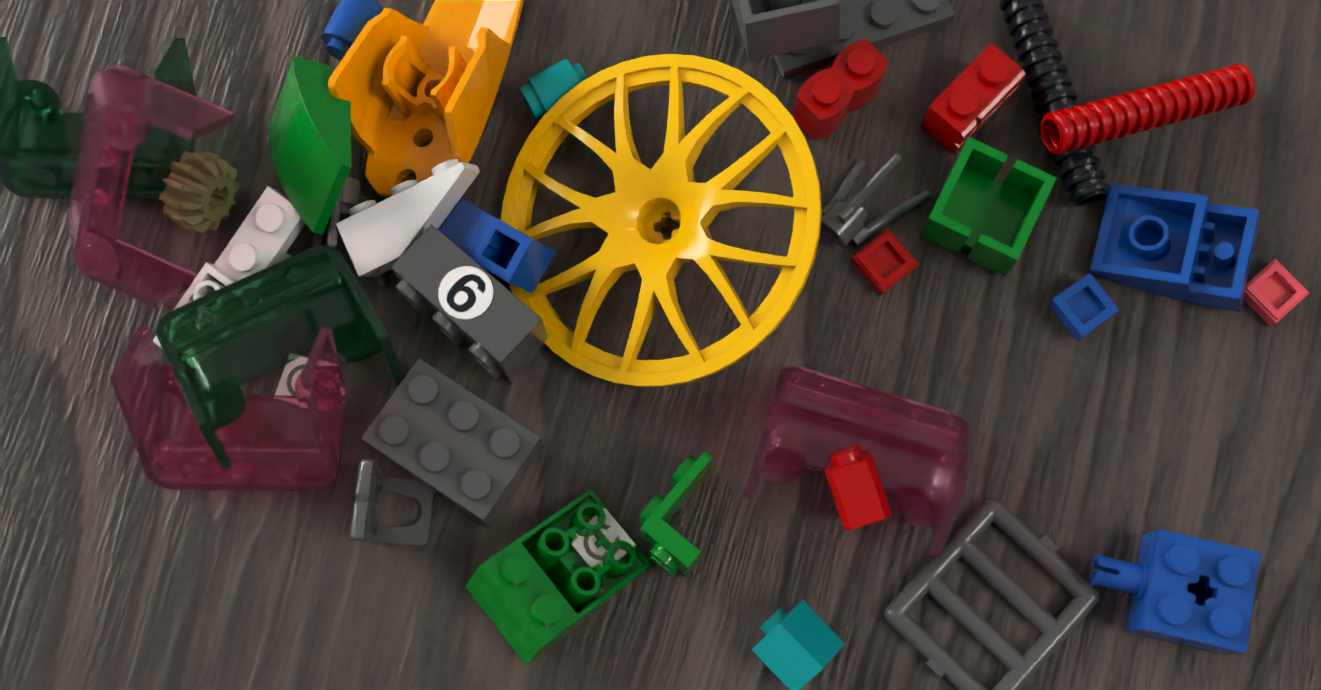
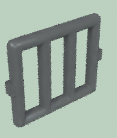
[884,498,1100,690]

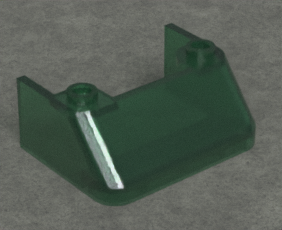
[0,37,198,199]
[156,245,404,470]

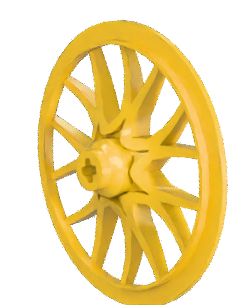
[501,54,822,387]

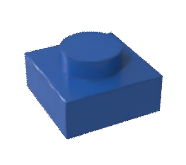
[1048,273,1120,341]

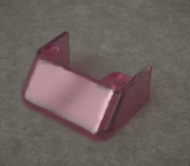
[67,65,234,308]
[110,327,345,491]
[743,366,969,557]

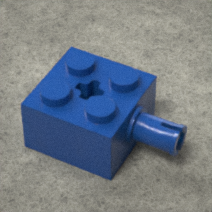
[1089,529,1261,655]

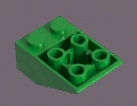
[465,489,652,665]

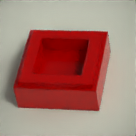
[851,229,919,296]

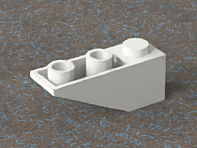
[336,159,480,277]

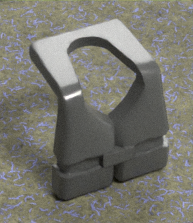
[350,459,435,546]

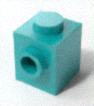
[752,600,845,690]

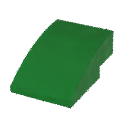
[269,56,352,235]

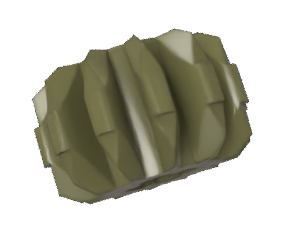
[159,150,240,233]

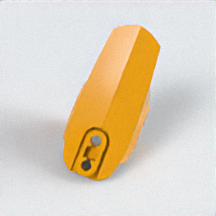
[328,0,524,198]

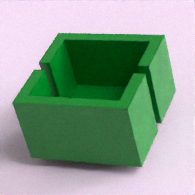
[919,137,1057,276]

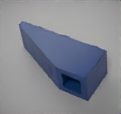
[438,197,556,293]

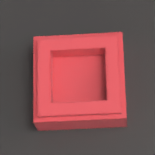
[1243,258,1309,327]

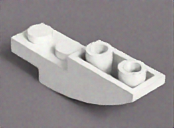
[153,186,306,369]

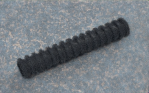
[999,0,1111,207]

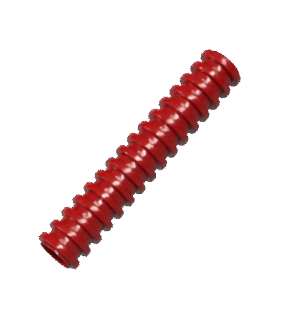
[1041,64,1256,154]

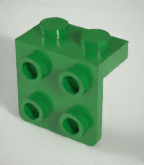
[639,451,714,577]

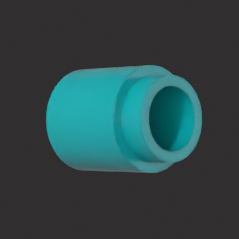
[519,59,588,122]

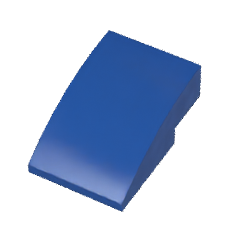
[1090,183,1259,312]

